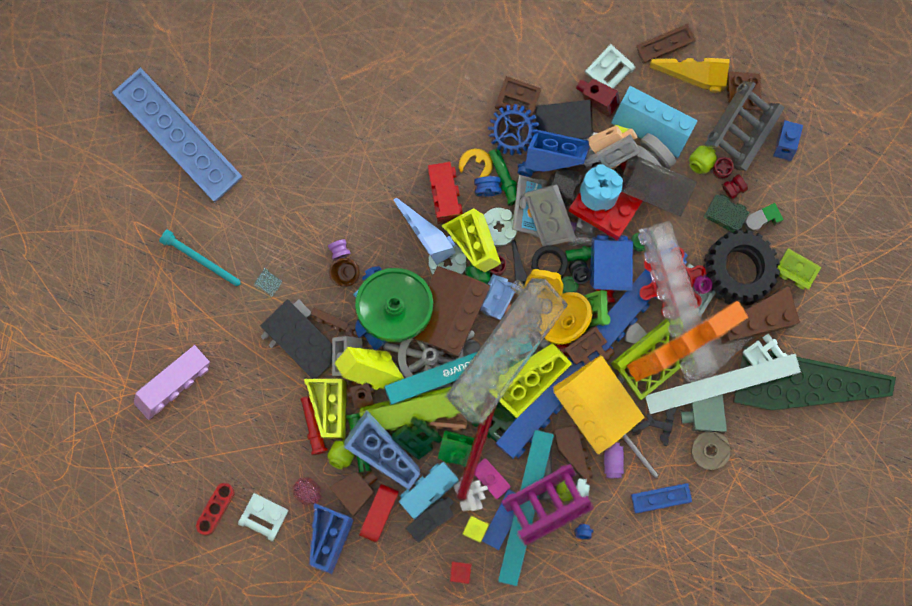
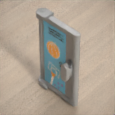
[512,175,547,237]

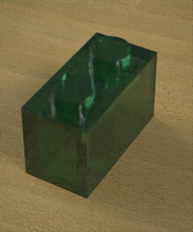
[703,194,750,233]

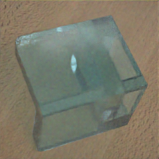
[254,268,282,298]

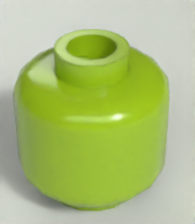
[689,146,717,174]
[327,439,355,469]

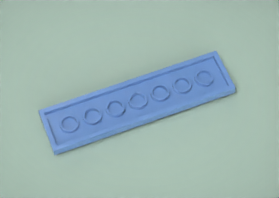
[112,67,243,203]

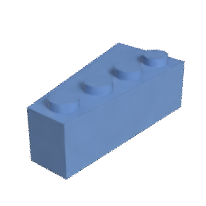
[344,410,420,489]

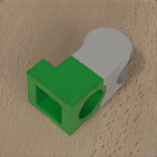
[745,203,784,233]

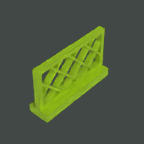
[610,316,698,400]

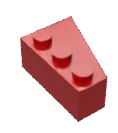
[428,162,463,224]

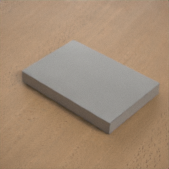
[524,184,576,246]

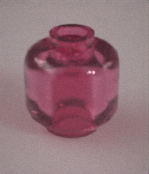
[292,477,321,506]

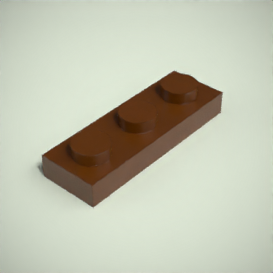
[636,24,696,64]

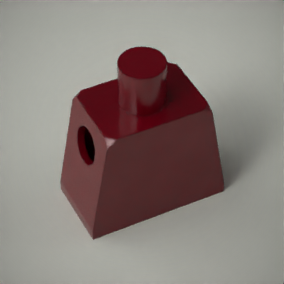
[576,79,620,118]

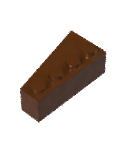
[720,286,800,345]

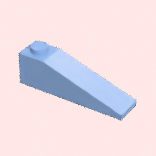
[394,198,456,265]

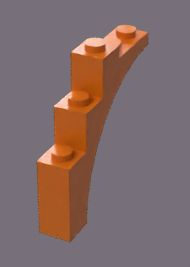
[626,301,748,382]

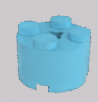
[580,164,623,211]

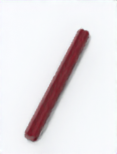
[456,395,498,501]

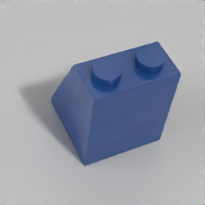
[589,234,633,291]

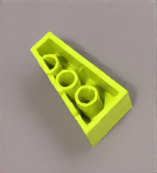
[486,343,572,418]

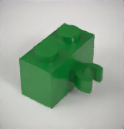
[438,430,475,467]

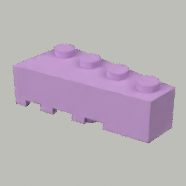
[134,345,210,420]

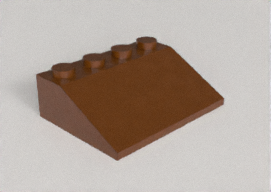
[412,266,490,359]

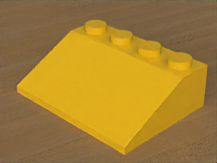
[553,355,645,454]

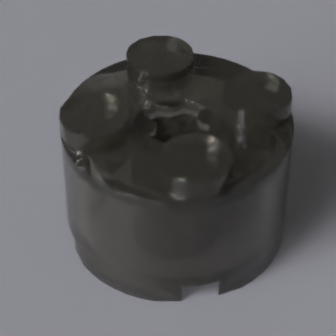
[547,167,582,208]

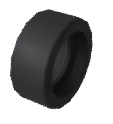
[531,245,568,278]

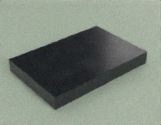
[536,100,593,139]

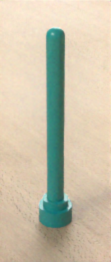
[159,229,241,286]

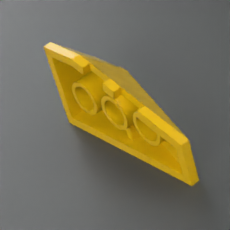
[650,58,730,93]

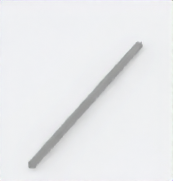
[622,434,658,478]

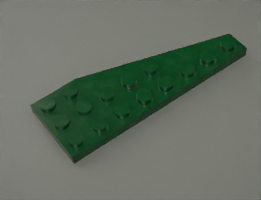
[733,346,896,411]

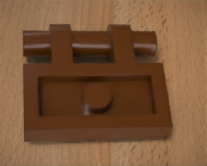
[564,327,615,365]

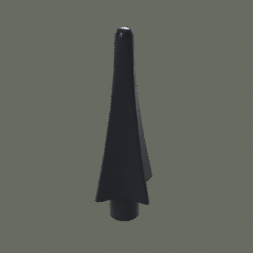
[512,240,527,291]

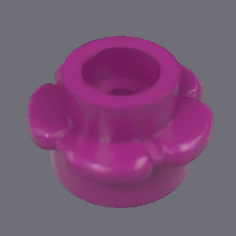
[694,275,712,294]

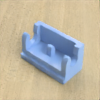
[480,274,518,320]

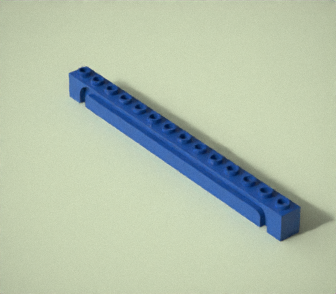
[495,240,688,460]

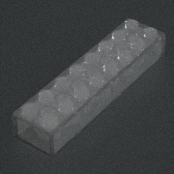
[638,221,718,377]
[445,278,568,424]

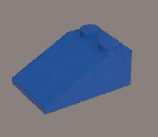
[525,130,590,172]

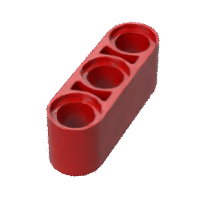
[196,483,235,536]
[359,484,399,543]

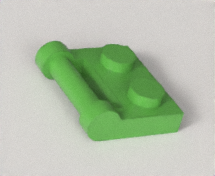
[583,290,610,331]

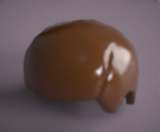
[329,258,360,287]

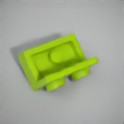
[777,248,821,290]

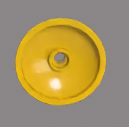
[538,292,592,344]

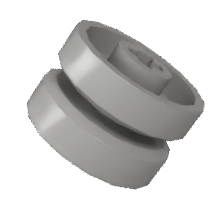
[630,133,676,182]

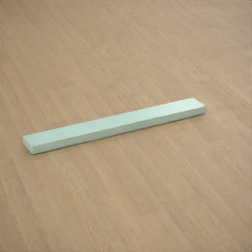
[646,354,800,414]

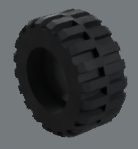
[703,229,780,306]

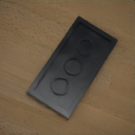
[260,299,332,379]

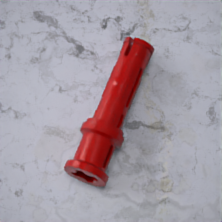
[300,396,328,456]

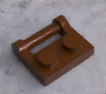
[495,76,542,117]

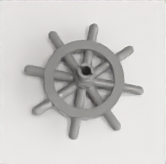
[382,330,475,390]

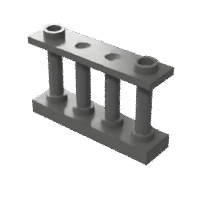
[705,81,785,171]

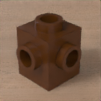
[346,381,375,409]

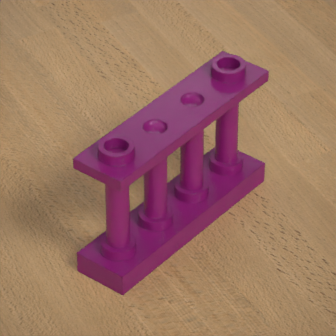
[501,464,595,546]

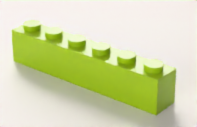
[359,382,479,431]

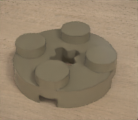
[691,432,730,471]

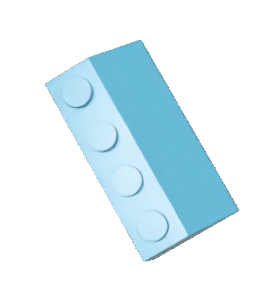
[611,86,698,158]

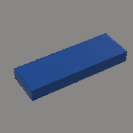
[631,483,692,514]
[482,489,515,550]

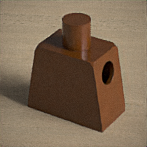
[329,470,378,517]

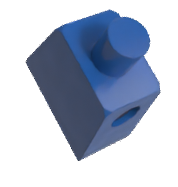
[773,120,803,161]

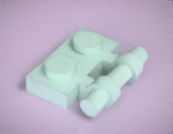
[742,333,787,383]

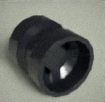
[568,259,591,284]

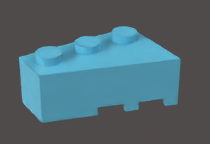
[399,462,459,520]

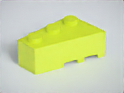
[441,208,501,272]
[335,347,404,390]
[304,379,347,439]

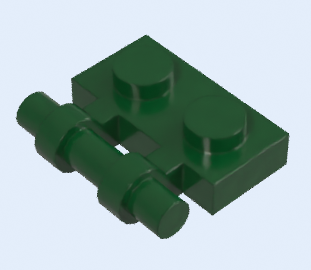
[467,393,517,442]
[392,417,442,460]

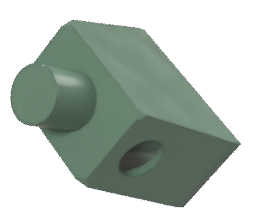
[680,395,727,433]

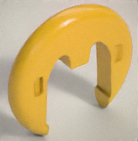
[459,149,493,178]

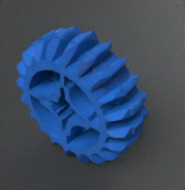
[488,104,539,156]

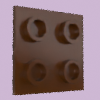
[727,71,763,111]

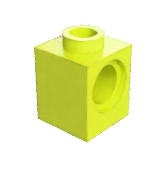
[463,516,489,543]

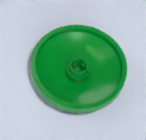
[356,268,433,342]

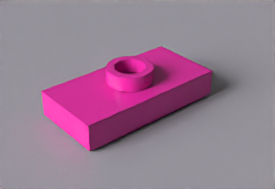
[474,458,511,500]

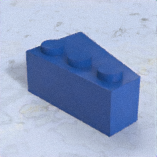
[309,503,354,574]

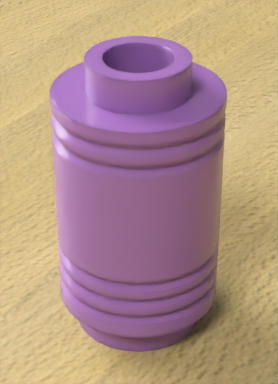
[604,443,624,478]

